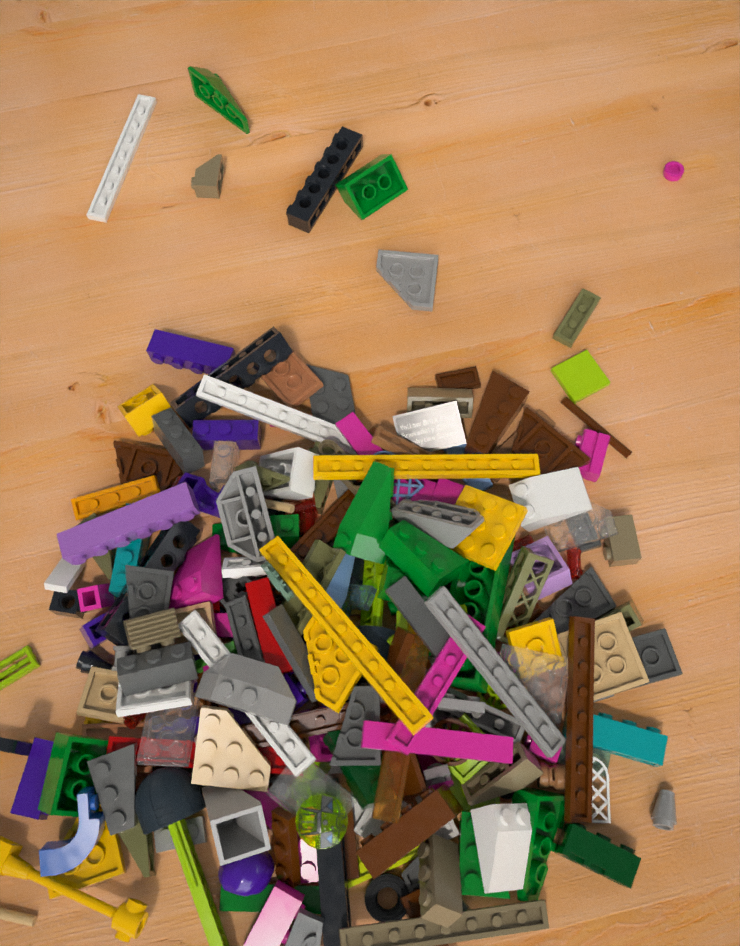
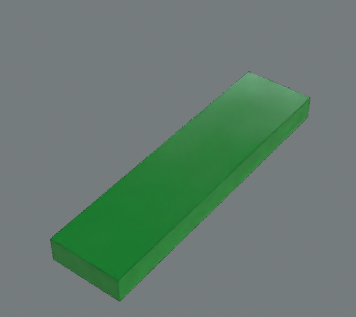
[219,884,321,914]

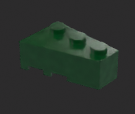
[322,730,393,810]
[554,823,641,889]

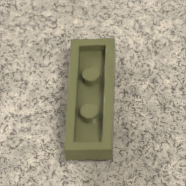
[553,288,601,348]

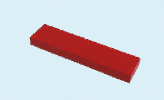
[245,577,294,674]

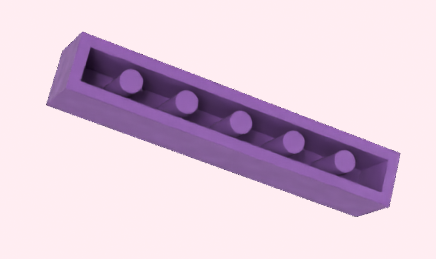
[56,482,200,565]

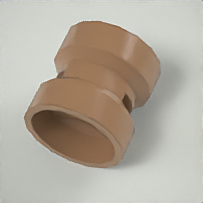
[537,763,565,789]

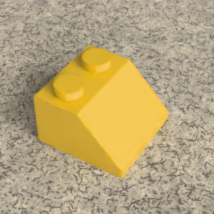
[117,384,171,437]

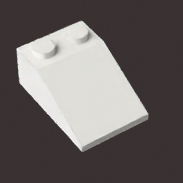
[259,447,319,500]
[509,467,593,532]
[471,803,532,893]

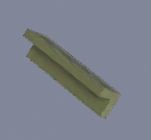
[280,539,346,636]
[496,546,554,644]

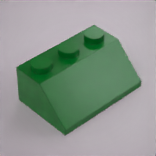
[335,154,408,220]
[38,732,108,817]

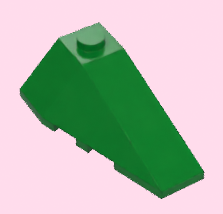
[188,66,250,134]
[333,461,394,564]
[512,788,565,902]

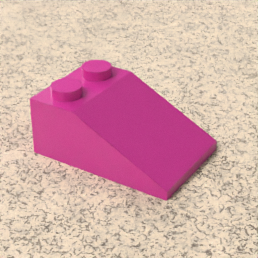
[170,534,223,609]

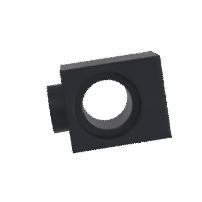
[49,590,87,619]

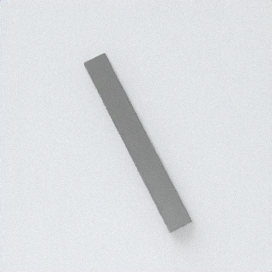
[424,586,566,758]

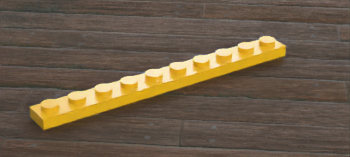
[313,454,540,480]
[259,536,433,736]

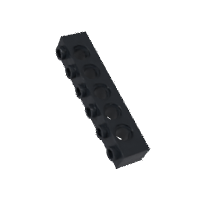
[286,127,363,233]
[171,326,293,428]
[95,521,200,646]

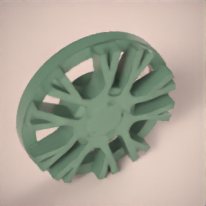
[260,561,294,602]

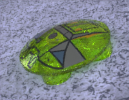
[296,794,348,849]

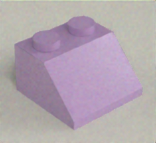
[510,536,572,601]

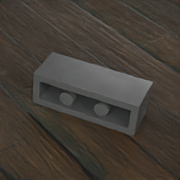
[151,407,205,474]
[117,641,198,697]

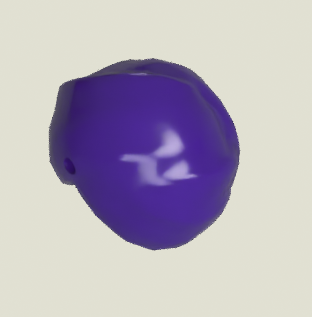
[218,851,274,896]

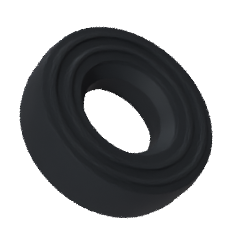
[365,873,409,922]

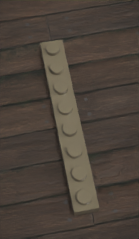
[339,899,549,946]

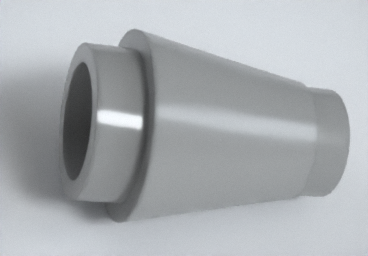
[651,790,677,831]

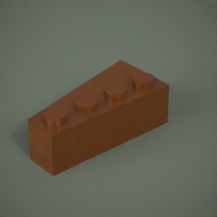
[464,371,530,454]
[356,783,463,879]

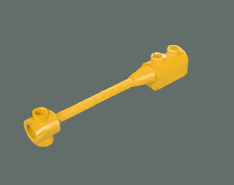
[0,835,148,942]

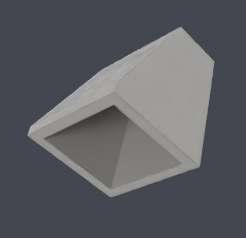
[202,786,271,866]

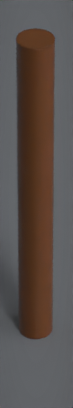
[561,397,632,459]

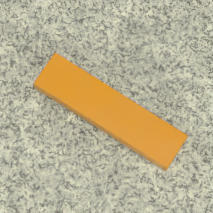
[71,475,160,521]

